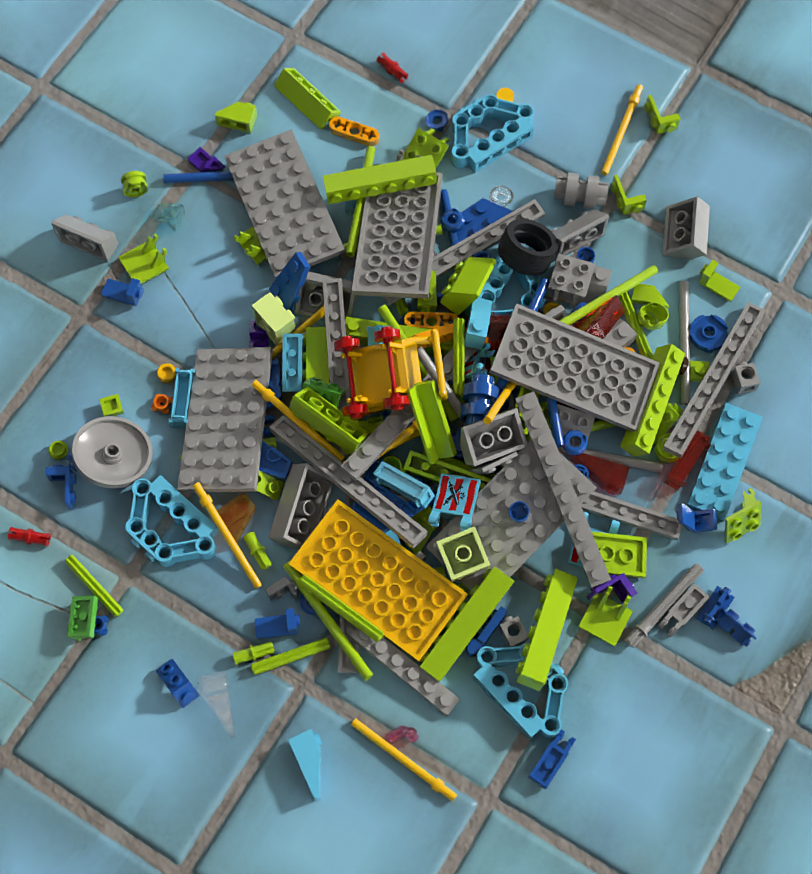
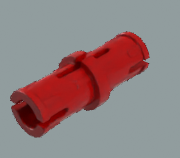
[377,53,408,83]
[8,527,51,546]

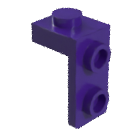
[586,573,637,603]

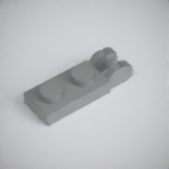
[658,583,710,637]

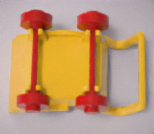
[334,326,448,420]

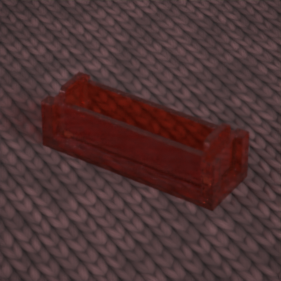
[485,312,510,372]
[664,430,711,491]

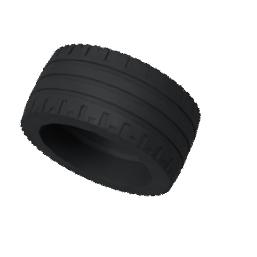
[498,219,558,276]

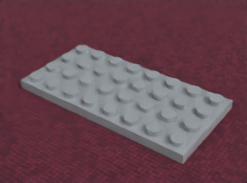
[224,129,346,279]
[352,173,443,299]
[489,303,660,432]
[177,347,273,493]
[426,440,597,591]

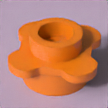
[151,394,173,414]

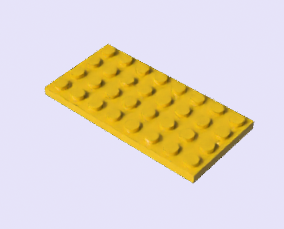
[288,499,468,662]

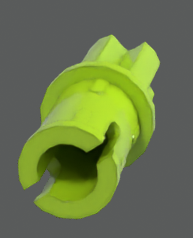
[243,532,272,570]
[232,642,274,665]

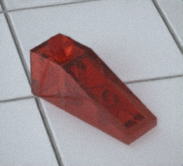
[572,295,625,339]
[569,453,630,495]

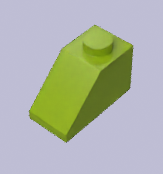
[215,101,257,133]

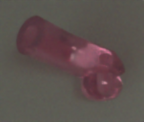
[386,725,419,744]

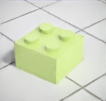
[252,292,296,346]
[437,526,491,582]

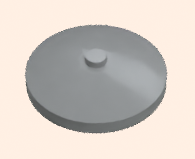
[72,416,153,489]

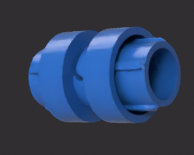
[460,374,499,426]

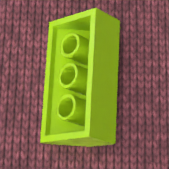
[289,386,371,455]

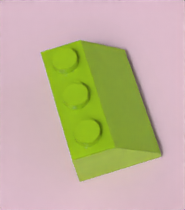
[440,257,497,315]

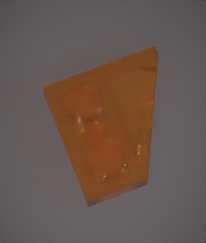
[217,492,256,544]

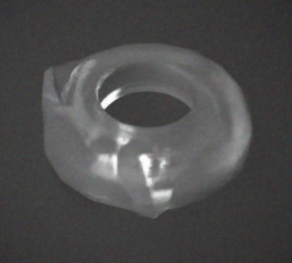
[490,186,514,208]

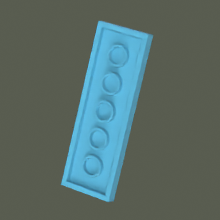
[687,403,763,521]

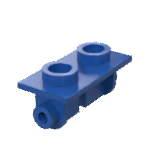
[696,586,735,630]
[715,607,757,647]

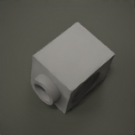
[731,362,760,394]
[499,616,529,647]

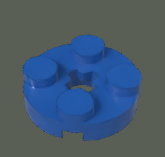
[689,314,728,353]

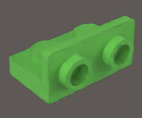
[302,377,345,409]
[67,596,98,641]

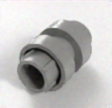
[554,172,609,210]

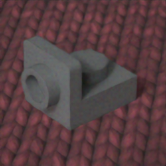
[265,576,299,601]

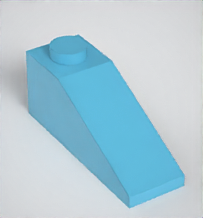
[465,298,492,350]
[288,729,322,801]

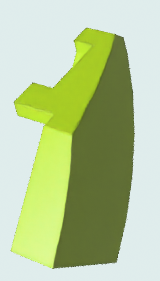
[631,284,669,309]

